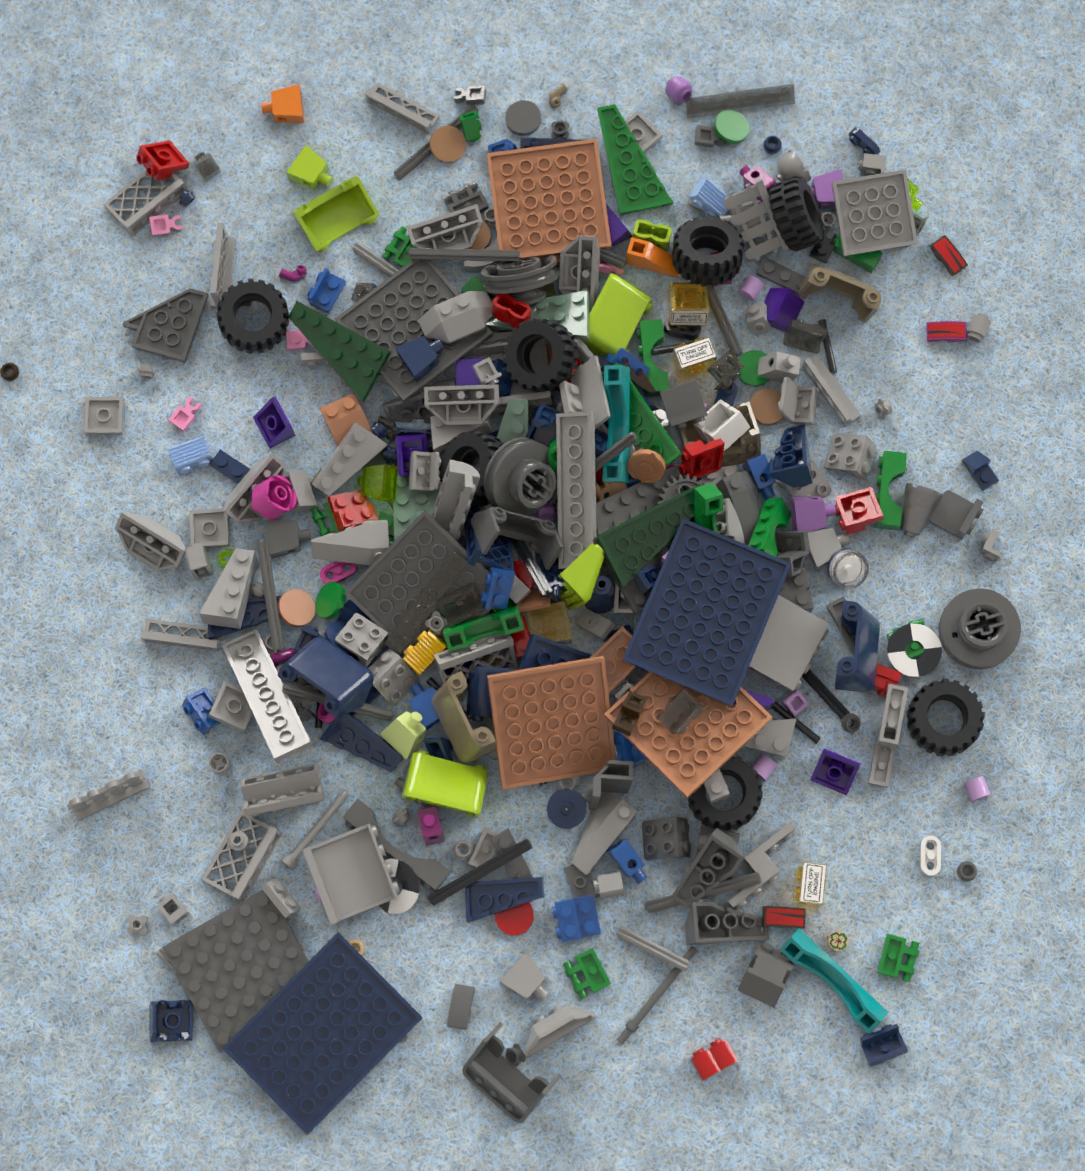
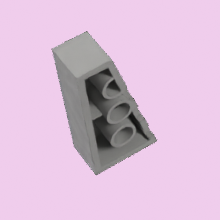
[312,422,388,496]
[199,548,258,629]

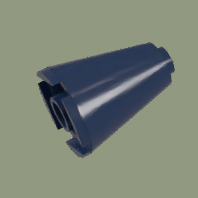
[584,575,615,614]

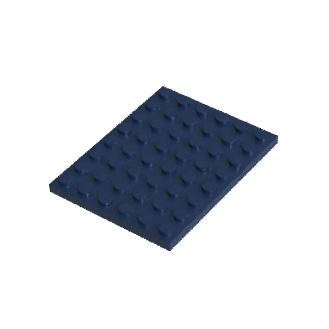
[622,519,791,707]
[222,932,423,1135]

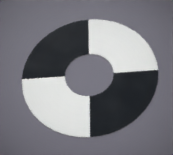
[887,624,942,677]
[379,859,419,914]

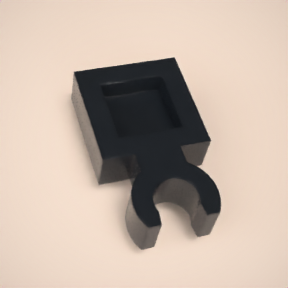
[809,229,837,264]

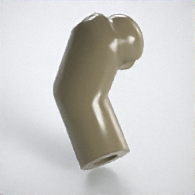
[549,83,568,108]

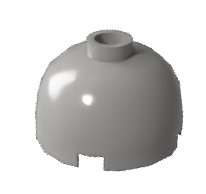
[776,150,811,182]

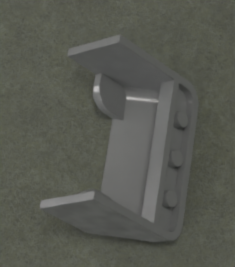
[471,507,564,570]
[462,1022,561,1123]

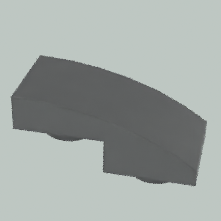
[447,984,475,1030]

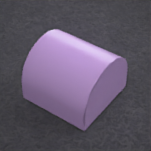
[738,275,764,302]
[781,689,809,716]
[752,754,777,781]
[964,776,990,802]

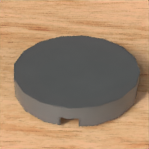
[505,100,541,136]

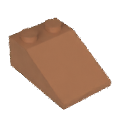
[320,393,373,447]

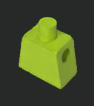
[286,145,333,190]

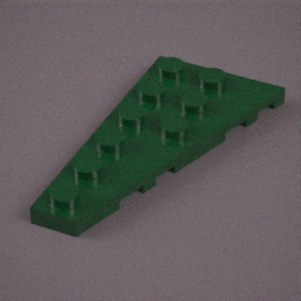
[288,301,391,402]
[596,484,701,588]

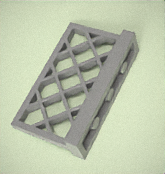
[104,171,189,237]
[210,222,236,308]
[434,634,519,692]
[201,810,283,901]

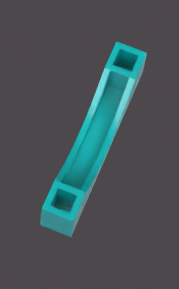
[603,365,630,483]
[779,928,888,1034]

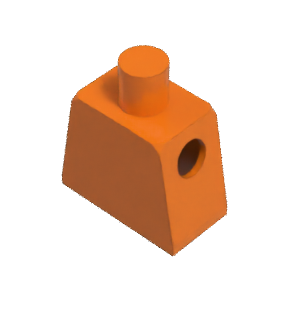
[261,84,304,123]

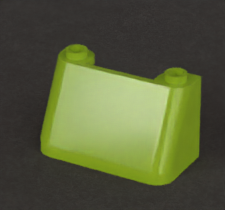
[291,176,380,253]
[579,273,654,358]
[552,543,604,610]
[401,750,489,818]

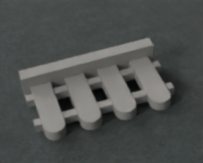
[723,177,789,261]
[67,769,151,821]

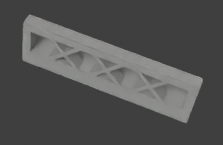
[365,82,439,134]
[802,356,861,427]
[140,619,221,652]

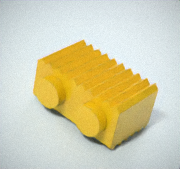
[403,630,447,675]

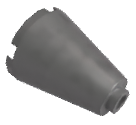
[901,483,943,538]

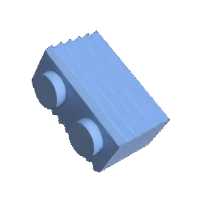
[689,178,728,218]
[168,436,213,474]

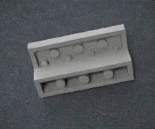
[431,460,480,540]
[241,763,325,816]

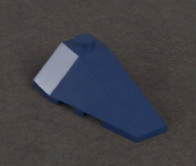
[769,424,813,488]

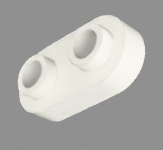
[920,836,941,876]

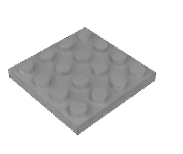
[831,169,918,257]

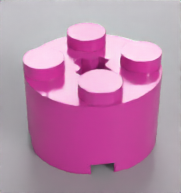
[252,475,297,520]

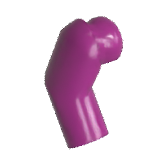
[279,265,307,282]
[270,648,295,667]

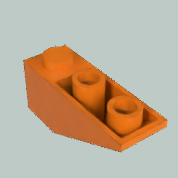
[626,237,679,278]

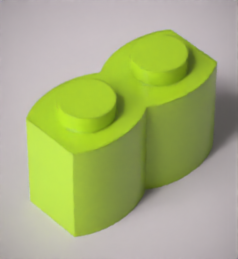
[633,220,672,250]

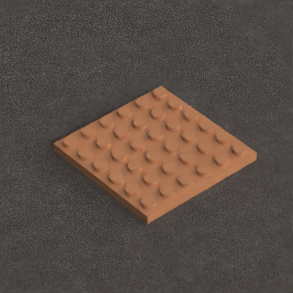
[487,139,612,263]
[487,656,616,790]
[604,673,773,798]

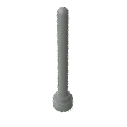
[281,791,348,870]

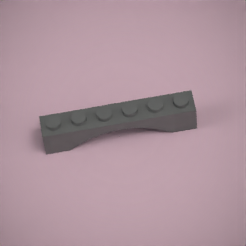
[343,798,451,891]

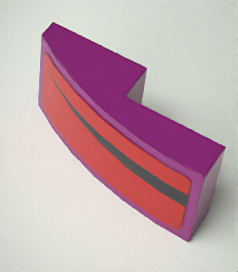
[926,321,967,342]

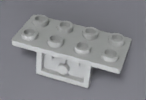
[559,355,611,429]

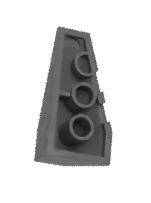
[716,471,761,546]

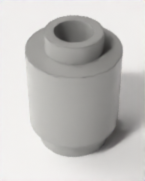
[967,313,991,343]

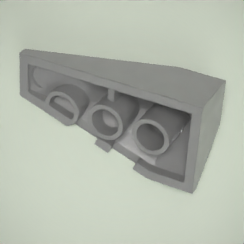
[311,520,389,565]
[571,792,638,876]

